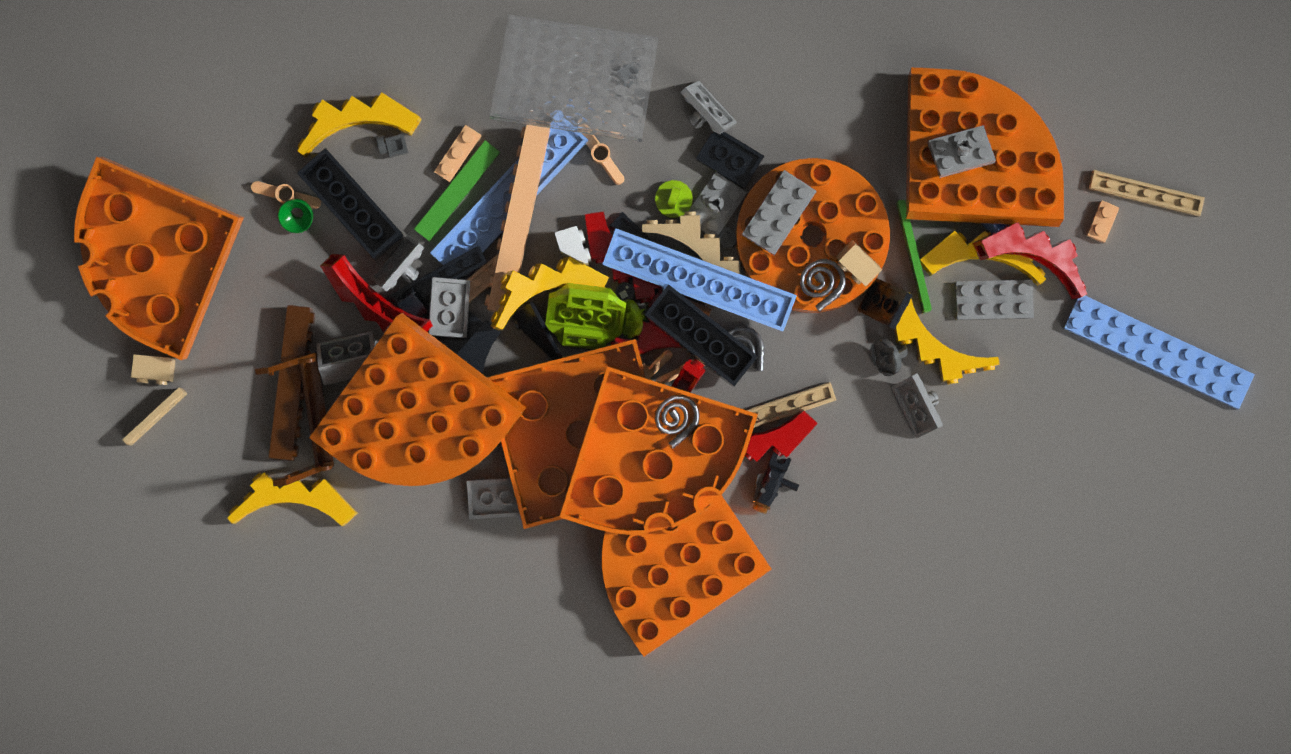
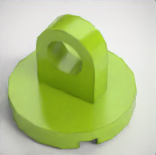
[655,180,693,219]
[622,299,648,338]

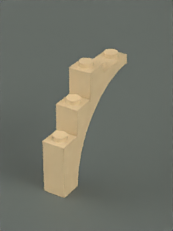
[642,211,740,274]

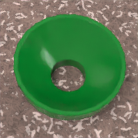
[278,199,313,233]

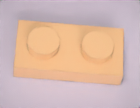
[1086,200,1119,243]

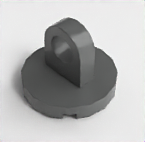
[870,338,908,376]

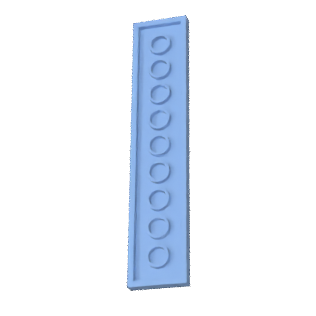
[430,114,588,265]
[602,228,797,331]
[1063,296,1255,410]

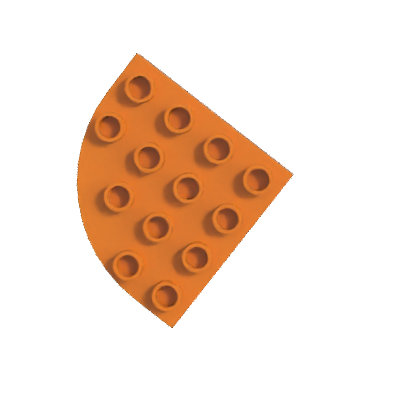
[906,67,1064,227]
[74,157,244,360]
[309,313,526,486]
[487,339,646,529]
[559,366,758,535]
[602,495,772,657]

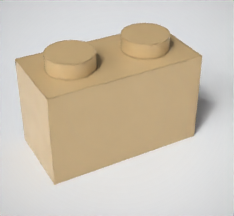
[836,240,882,286]
[131,355,175,385]

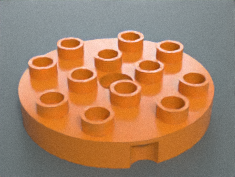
[736,158,890,313]

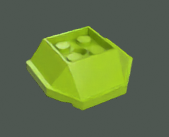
[545,283,626,349]

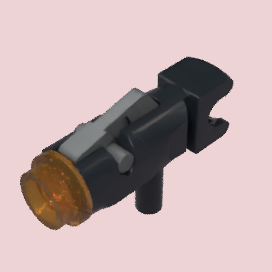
[752,452,799,514]

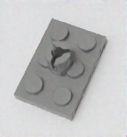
[681,81,737,134]
[928,126,996,178]
[688,172,747,238]
[370,235,424,292]
[428,277,470,338]
[891,373,943,438]

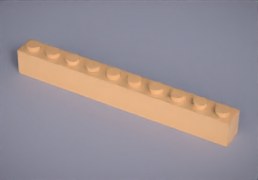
[485,122,550,312]

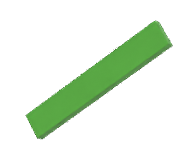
[414,140,500,242]
[896,199,932,314]

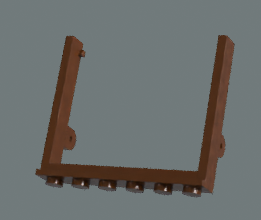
[255,352,334,487]

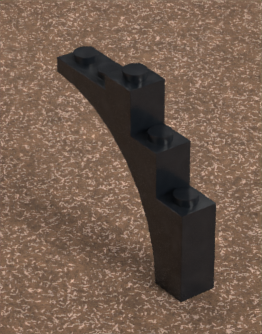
[457,320,502,447]

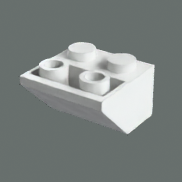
[555,226,591,267]

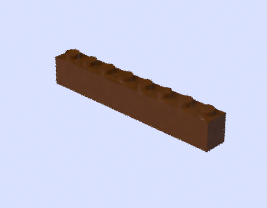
[269,305,315,461]

